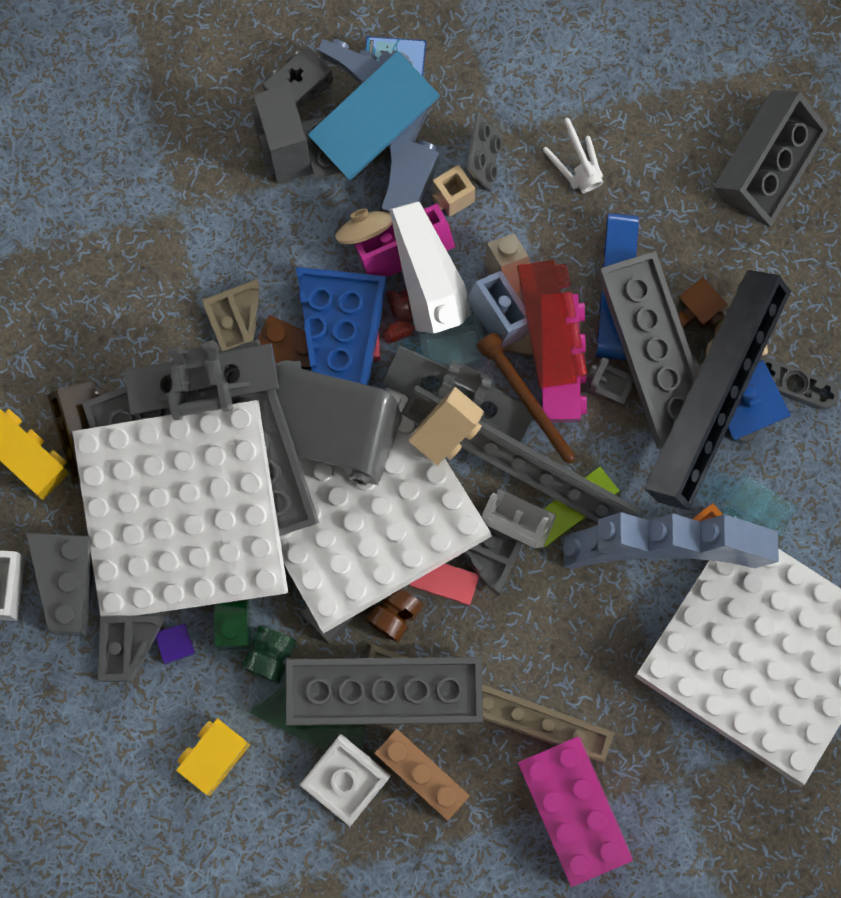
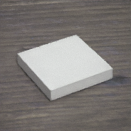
[299,734,391,827]

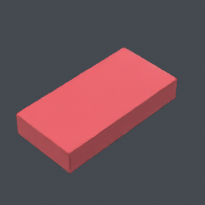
[409,564,479,606]

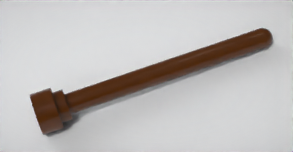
[475,332,575,464]

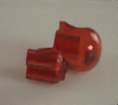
[383,289,415,345]

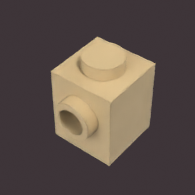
[431,165,475,217]

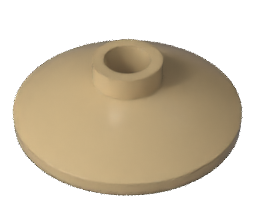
[335,208,392,244]

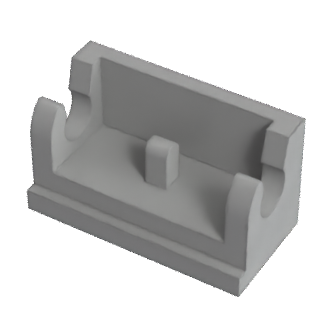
[481,489,557,548]

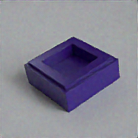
[156,623,196,665]

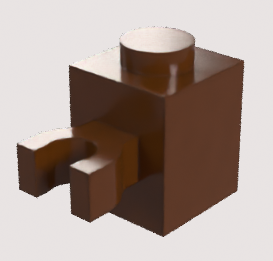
[678,277,727,330]

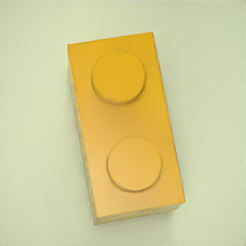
[176,718,250,796]

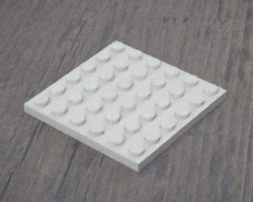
[280,387,492,634]
[72,400,288,617]
[635,549,841,787]

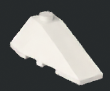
[389,202,471,334]

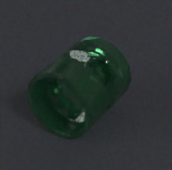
[241,625,297,683]

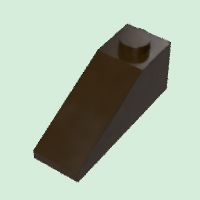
[47,381,100,485]

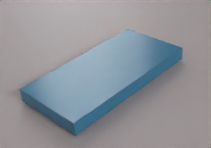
[308,51,440,181]

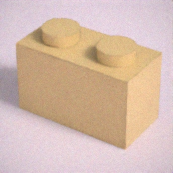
[408,387,484,466]

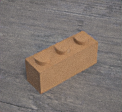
[375,729,470,822]

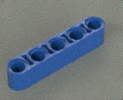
[596,213,639,361]

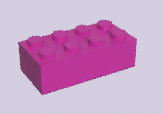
[518,736,633,887]

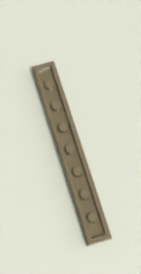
[367,644,615,764]

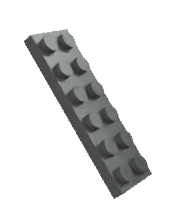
[596,251,698,449]
[286,657,483,726]

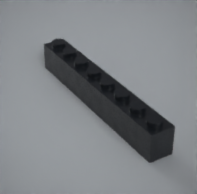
[644,270,791,511]

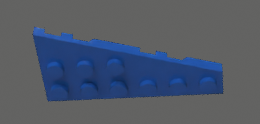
[296,267,388,385]

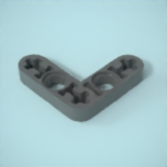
[730,358,839,444]

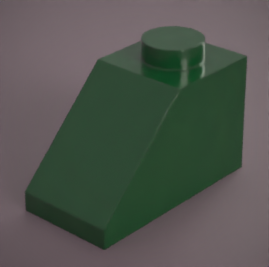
[214,599,251,651]

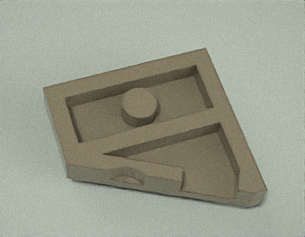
[202,279,260,351]

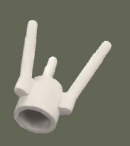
[543,118,604,193]

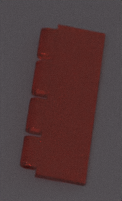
[517,260,588,389]

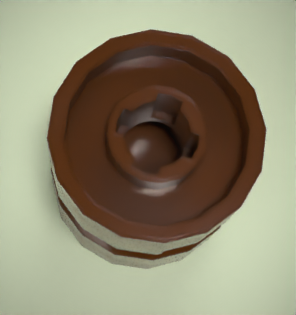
[364,588,424,643]

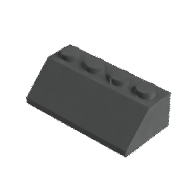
[713,90,829,227]

